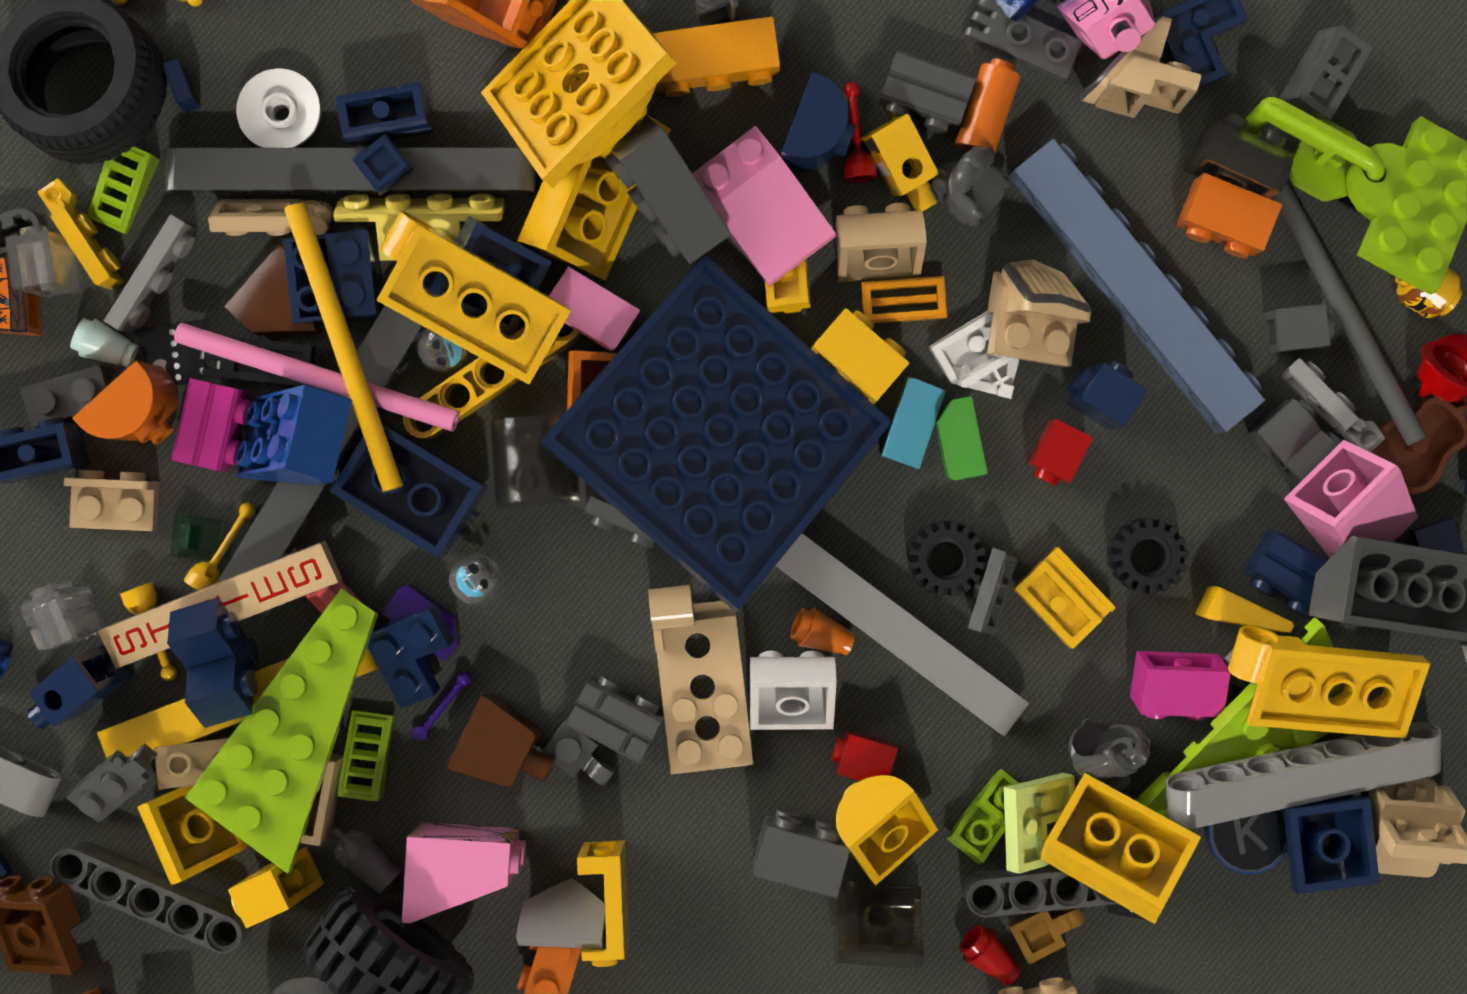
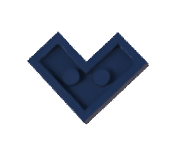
[1154,0,1248,89]
[367,604,455,708]

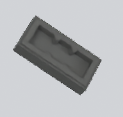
[968,548,1019,635]

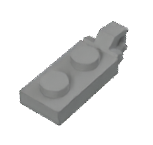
[1281,358,1385,452]

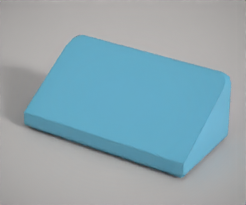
[880,376,946,469]

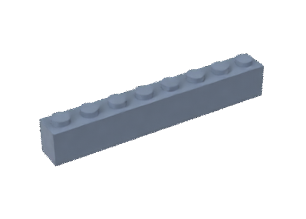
[1008,138,1265,434]

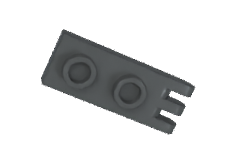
[963,0,1083,83]

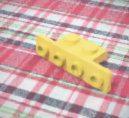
[333,193,505,261]

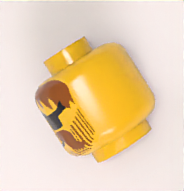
[1395,267,1462,318]

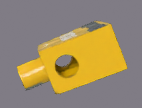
[861,114,939,212]

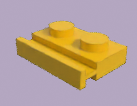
[1012,547,1116,649]

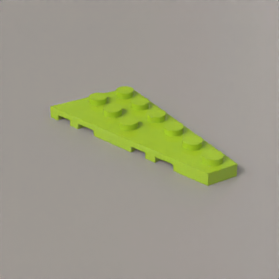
[185,588,378,874]
[1135,617,1345,818]

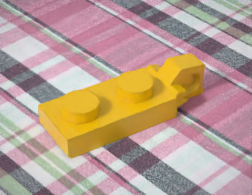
[38,178,124,290]

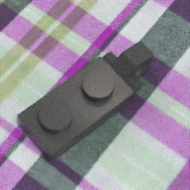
[66,743,157,823]

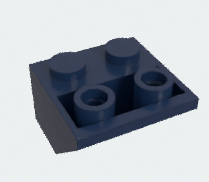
[283,229,384,324]

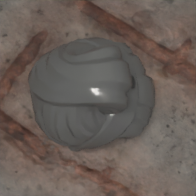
[932,146,1011,227]
[1068,718,1151,792]

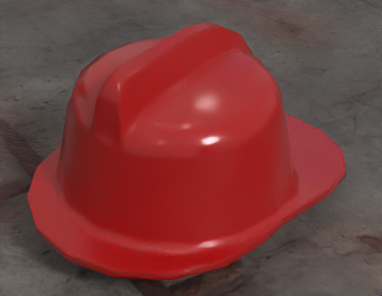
[1417,334,1467,403]

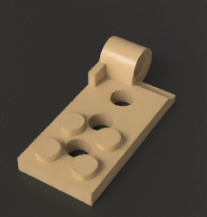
[648,584,754,775]

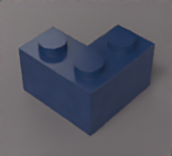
[167,598,259,728]

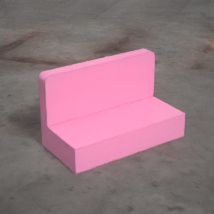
[549,266,640,351]

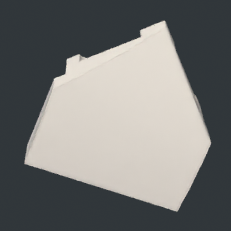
[928,310,1019,399]

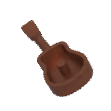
[1370,397,1467,494]

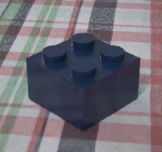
[430,216,552,336]

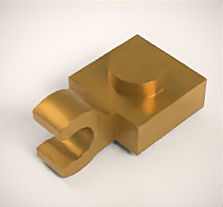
[1008,908,1087,965]

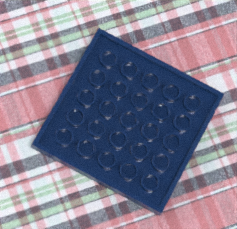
[540,255,892,612]

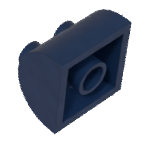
[781,71,857,173]
[1283,795,1380,894]

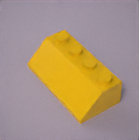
[517,114,671,281]

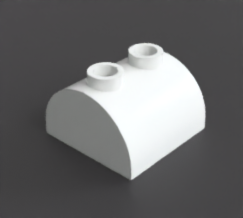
[750,650,837,730]

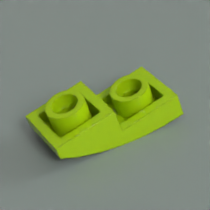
[946,769,1019,864]

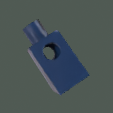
[27,645,135,729]

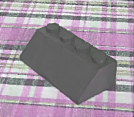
[1309,536,1467,641]

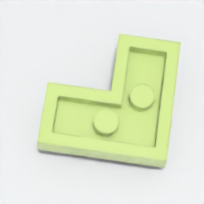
[1004,773,1075,874]

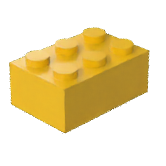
[1040,773,1201,924]

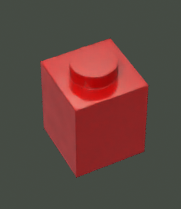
[1026,419,1093,487]
[831,729,898,781]

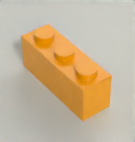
[653,16,780,97]

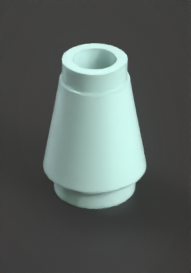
[70,318,139,368]

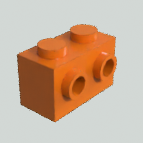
[517,946,582,994]

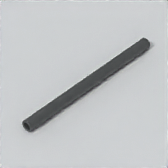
[1267,179,1427,446]

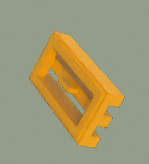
[861,276,947,324]

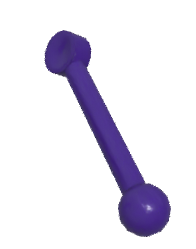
[412,671,472,742]

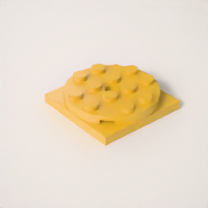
[481,0,677,188]

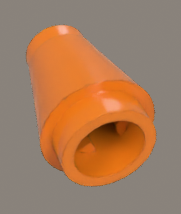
[790,608,855,655]

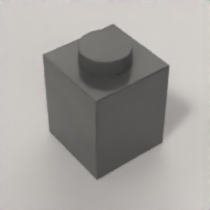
[1264,304,1334,354]

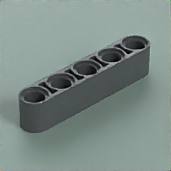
[50,841,253,954]
[962,864,1118,917]

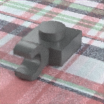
[542,719,616,787]

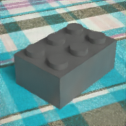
[604,115,731,264]

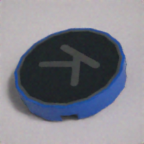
[1206,809,1287,874]

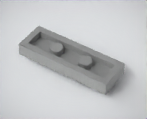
[104,214,197,333]

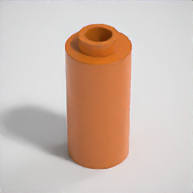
[954,59,1021,153]

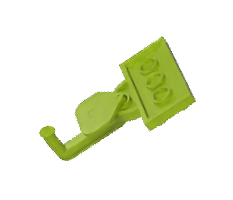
[1236,97,1467,295]

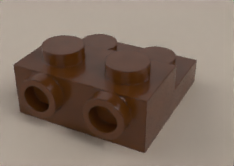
[0,875,83,975]

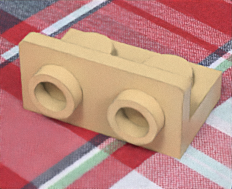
[64,470,160,531]

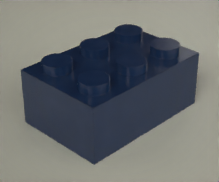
[329,421,489,558]

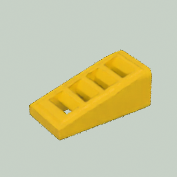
[1195,585,1294,633]

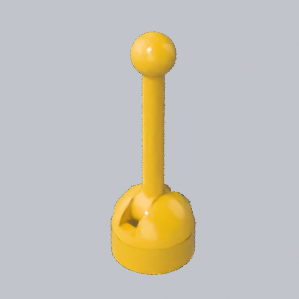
[183,502,256,590]
[120,582,178,681]

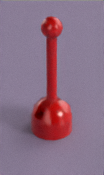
[843,82,877,184]

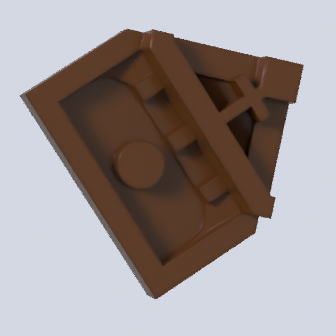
[224,244,319,340]

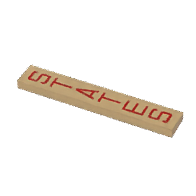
[98,541,342,669]

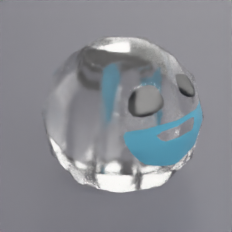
[417,328,469,373]
[449,553,502,605]

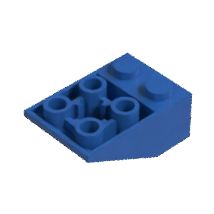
[235,385,352,485]

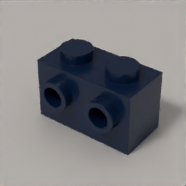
[1066,361,1148,430]
[0,417,90,484]

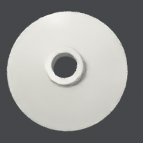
[236,68,321,148]

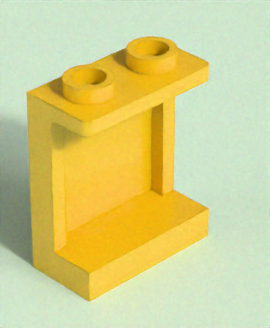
[577,840,629,967]

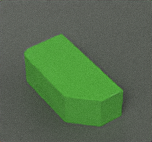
[935,396,988,481]

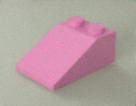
[692,126,837,287]

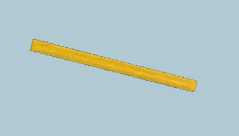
[284,202,403,492]

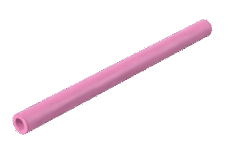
[174,322,460,432]

